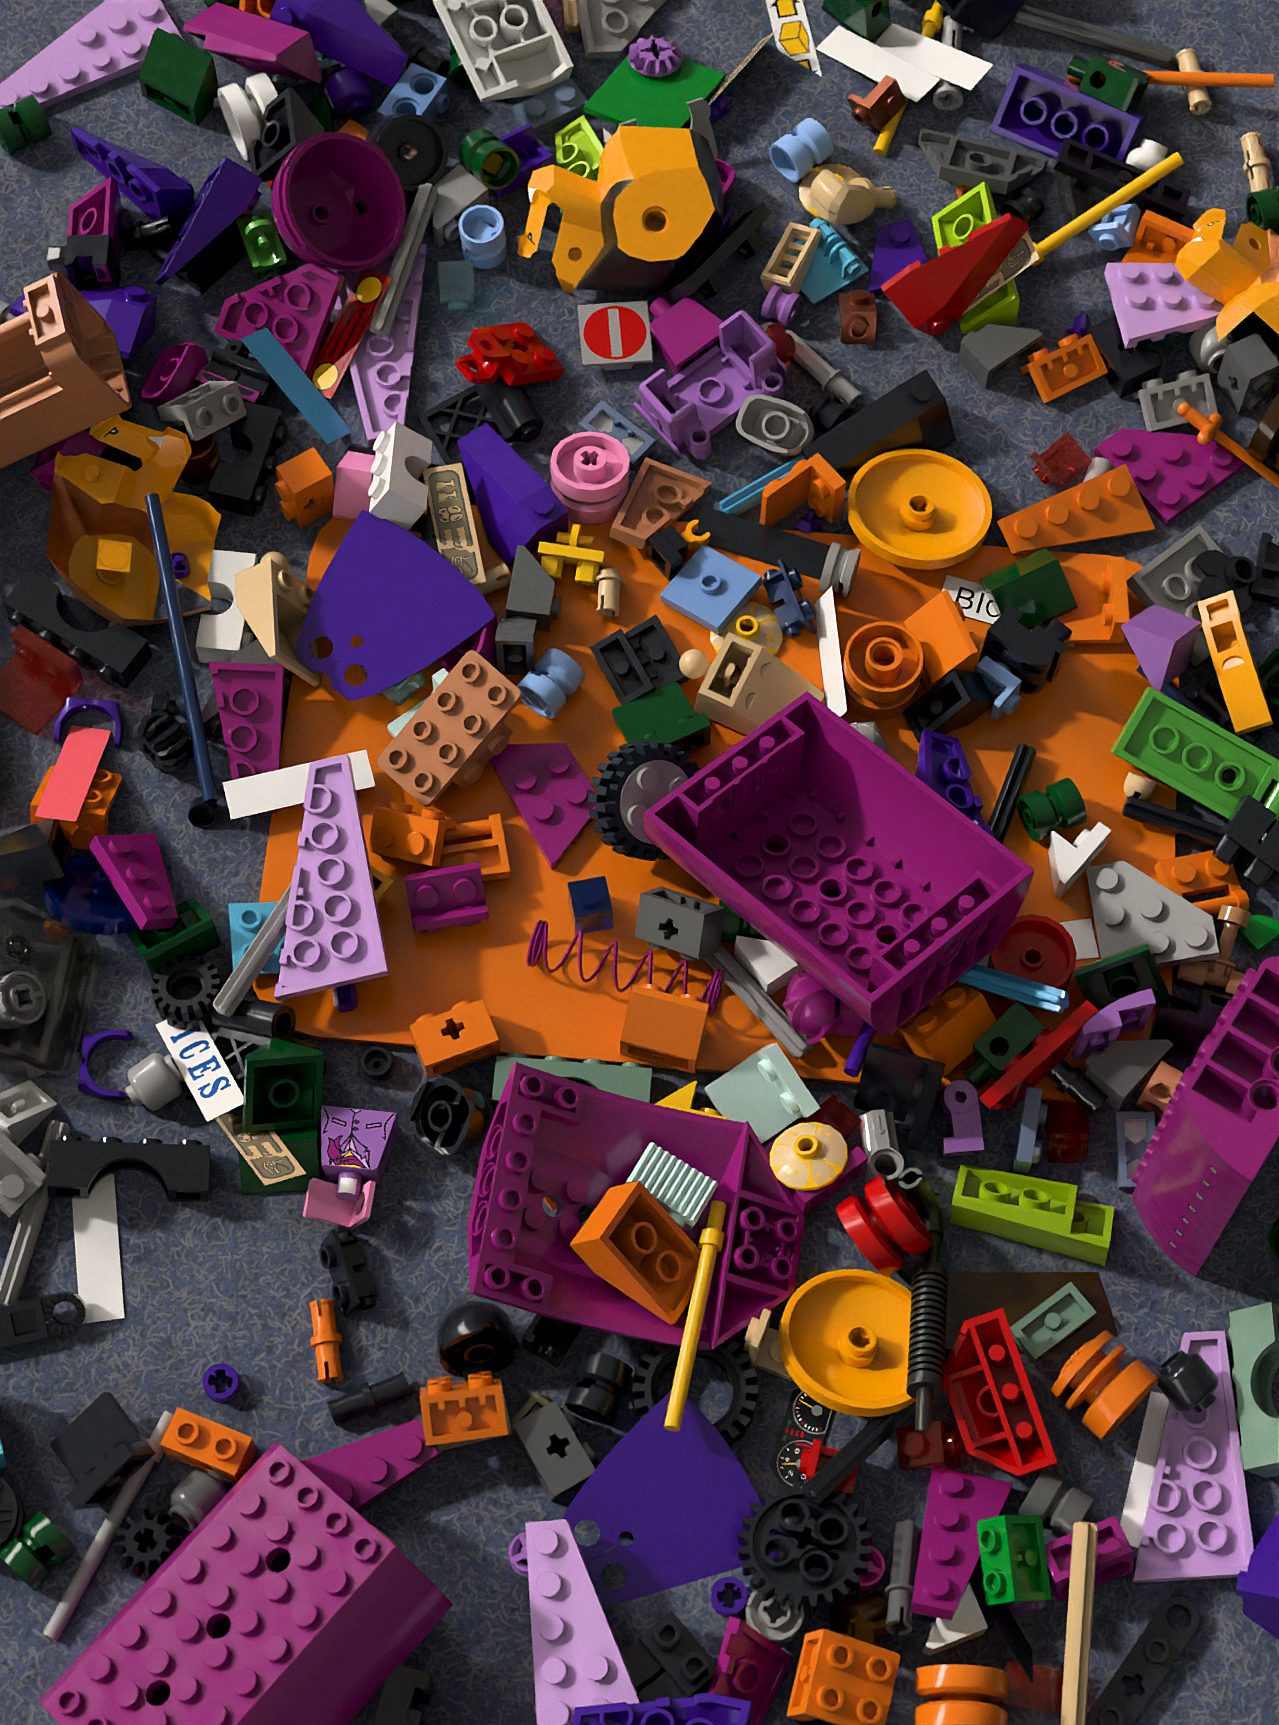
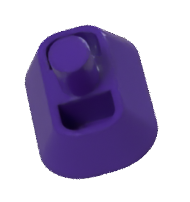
[1066,313,1091,339]
[794,508,822,534]
[171,552,191,579]
[333,984,358,1012]

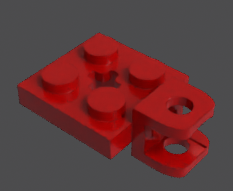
[455,322,565,386]

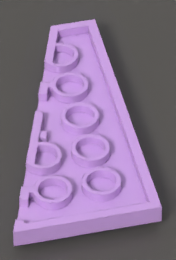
[0,0,185,109]
[334,244,427,447]
[1104,263,1256,349]
[274,754,390,1001]
[1131,1331,1254,1583]
[525,1519,641,1725]

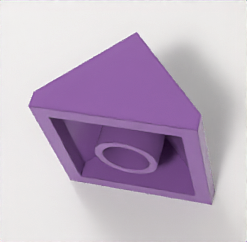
[1121,604,1201,691]

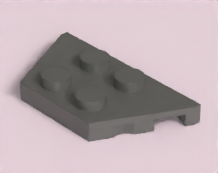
[918,128,1049,195]

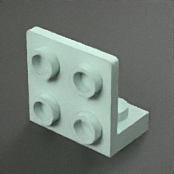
[704,1043,820,1144]

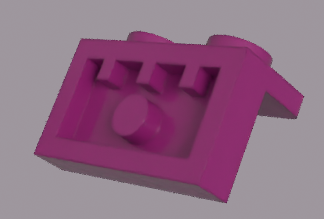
[404,862,489,933]

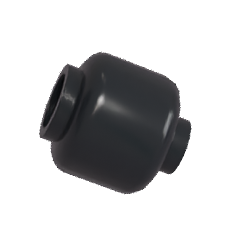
[1157,1350,1219,1413]

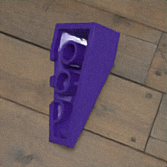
[269,0,409,88]
[71,127,195,222]
[155,157,263,286]
[9,286,157,359]
[457,423,568,568]
[915,729,994,838]
[1236,1513,1279,1640]
[571,1693,752,1725]

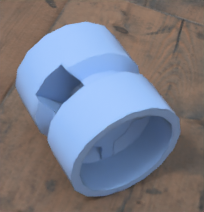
[769,118,834,182]
[459,205,507,269]
[517,648,585,719]

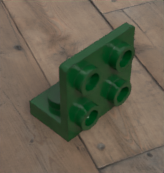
[612,682,711,754]

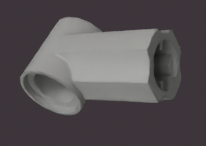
[858,1109,904,1186]

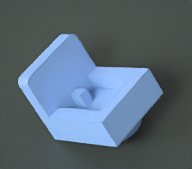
[1088,203,1141,251]
[976,656,1022,722]

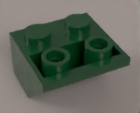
[138,27,219,126]

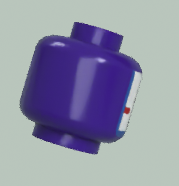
[324,66,374,119]

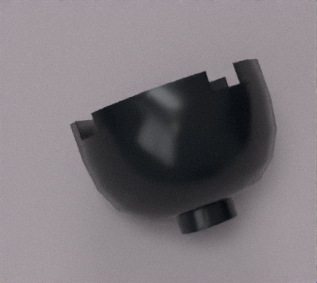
[410,1077,489,1156]
[437,1301,519,1378]

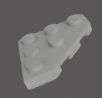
[576,0,667,59]
[1126,525,1223,667]
[1086,860,1220,968]

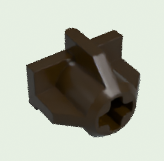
[830,1591,889,1647]

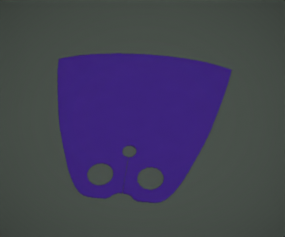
[296,510,496,700]
[562,1392,780,1606]

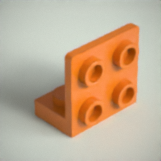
[760,453,846,527]
[1049,557,1130,643]
[420,1371,508,1446]
[786,1629,900,1725]

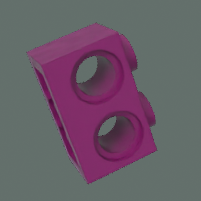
[28,430,106,492]
[1045,1516,1134,1603]

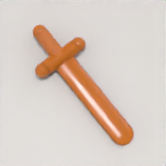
[1177,403,1279,488]

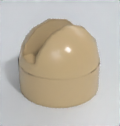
[1123,772,1157,801]

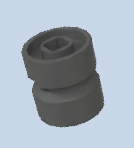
[1017,1468,1094,1539]

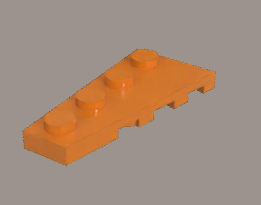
[997,464,1155,555]

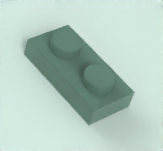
[1010,1282,1097,1364]

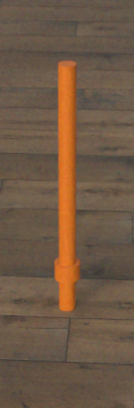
[1069,71,1275,88]

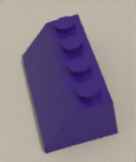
[990,63,1148,171]

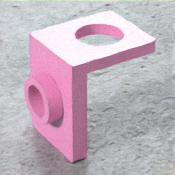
[303,1178,376,1230]

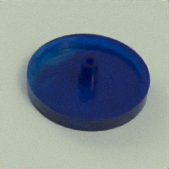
[43,853,139,935]

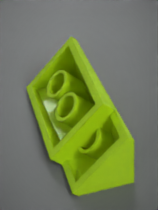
[931,182,1020,334]
[950,1164,1114,1266]

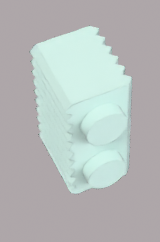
[625,1142,719,1232]

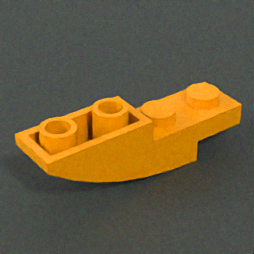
[1197,590,1273,736]

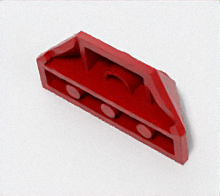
[944,1308,1058,1477]

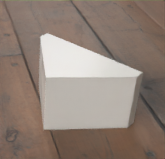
[734,936,806,996]
[0,1080,58,1146]
[923,1583,988,1655]

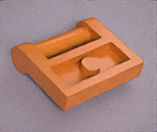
[432,813,511,882]
[1154,850,1250,915]

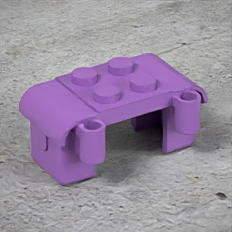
[633,310,788,459]

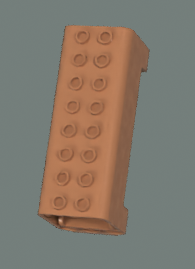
[0,272,132,469]

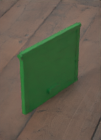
[583,53,727,129]

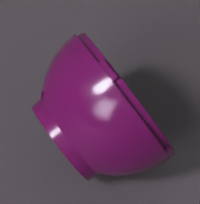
[271,132,406,273]

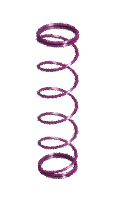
[526,919,725,1018]

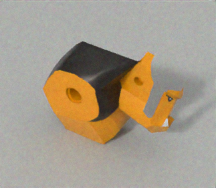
[518,126,724,294]

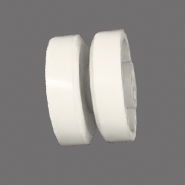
[217,72,278,161]

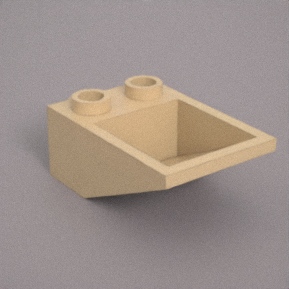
[235,552,320,686]
[679,632,825,735]

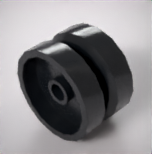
[365,113,449,192]

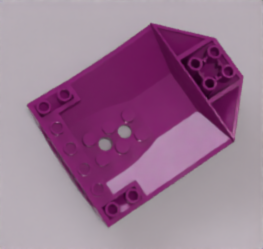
[468,1062,805,1351]

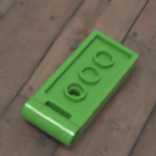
[1110,687,1279,837]

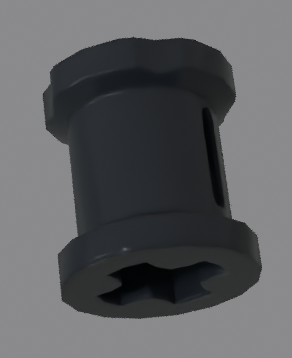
[406,44,450,78]

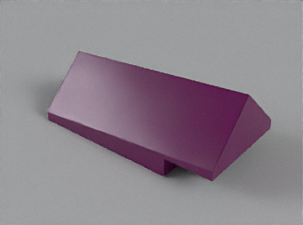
[183,3,322,83]

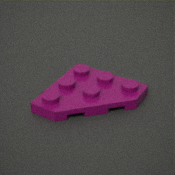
[213,263,345,376]
[1094,428,1246,526]

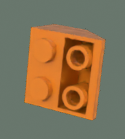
[903,590,980,692]
[892,982,997,1077]
[620,984,709,1074]

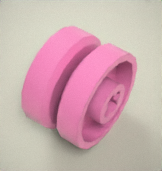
[550,431,630,525]

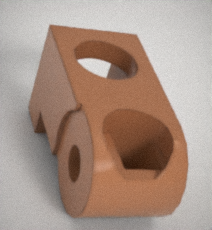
[1136,1061,1184,1120]

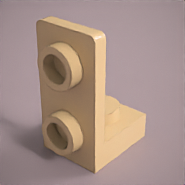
[743,1308,793,1381]

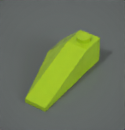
[555,115,604,214]

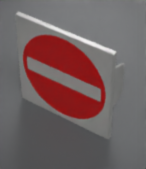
[577,301,653,370]

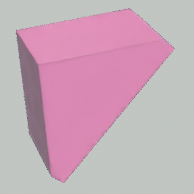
[332,451,375,521]

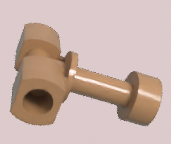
[1175,905,1251,996]

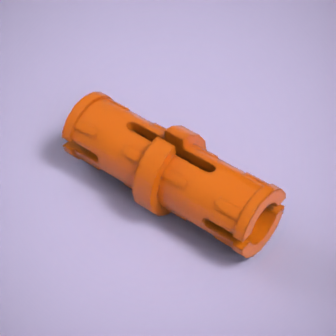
[309,1299,344,1384]

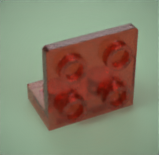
[0,624,84,735]

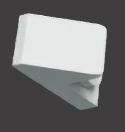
[1047,822,1112,899]

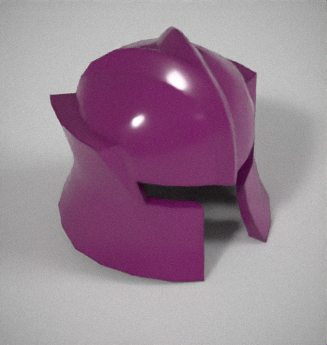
[782,973,864,1044]

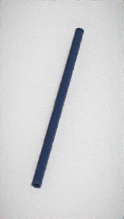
[144,493,218,804]

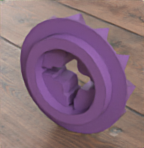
[628,35,682,77]

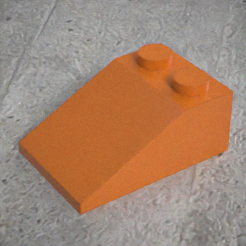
[570,1181,701,1325]

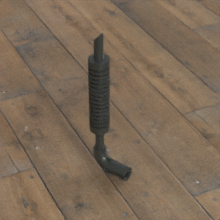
[899,1167,948,1430]

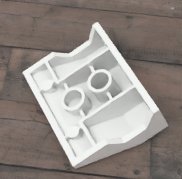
[432,0,574,102]

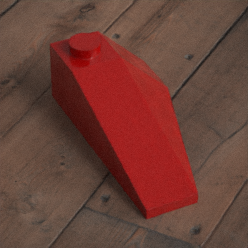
[881,213,1030,336]

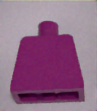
[649,297,723,376]

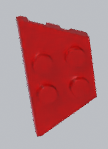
[979,1000,1099,1110]

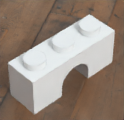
[368,422,432,531]
[195,550,258,663]

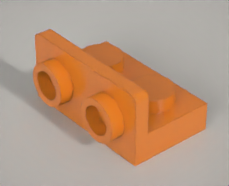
[1020,333,1108,403]

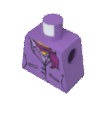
[321,1105,399,1201]

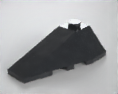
[801,369,956,476]

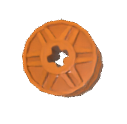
[1049,1330,1159,1441]

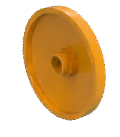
[846,449,992,570]
[778,1269,916,1417]

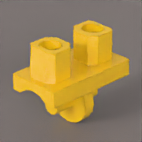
[538,524,606,586]

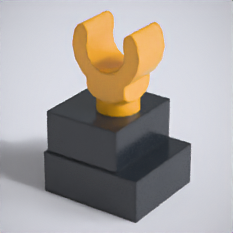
[646,519,710,581]

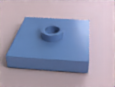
[660,544,763,635]

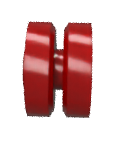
[987,914,1077,1013]
[836,1173,934,1278]

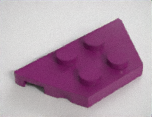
[489,743,597,870]

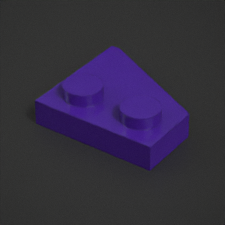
[868,219,928,296]

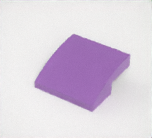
[1071,988,1156,1060]

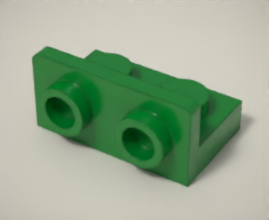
[977,1515,1052,1605]

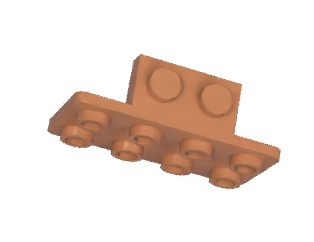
[377,650,523,807]

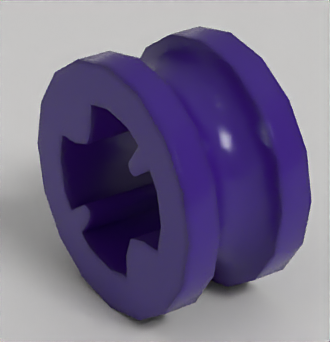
[202,1363,241,1403]
[710,1577,748,1617]

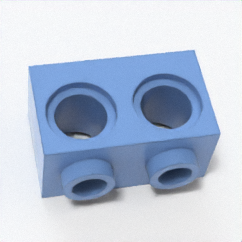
[377,63,450,121]

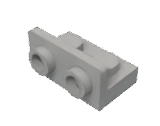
[1133,370,1218,431]
[157,381,246,441]
[0,1125,48,1218]

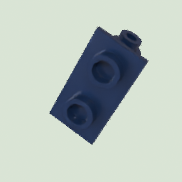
[763,559,816,639]

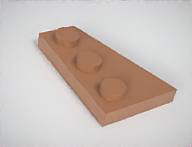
[609,457,712,550]

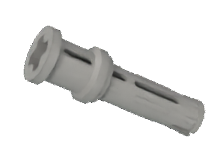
[933,16,963,110]

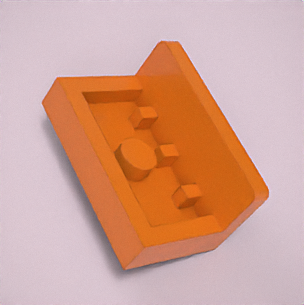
[368,801,457,866]

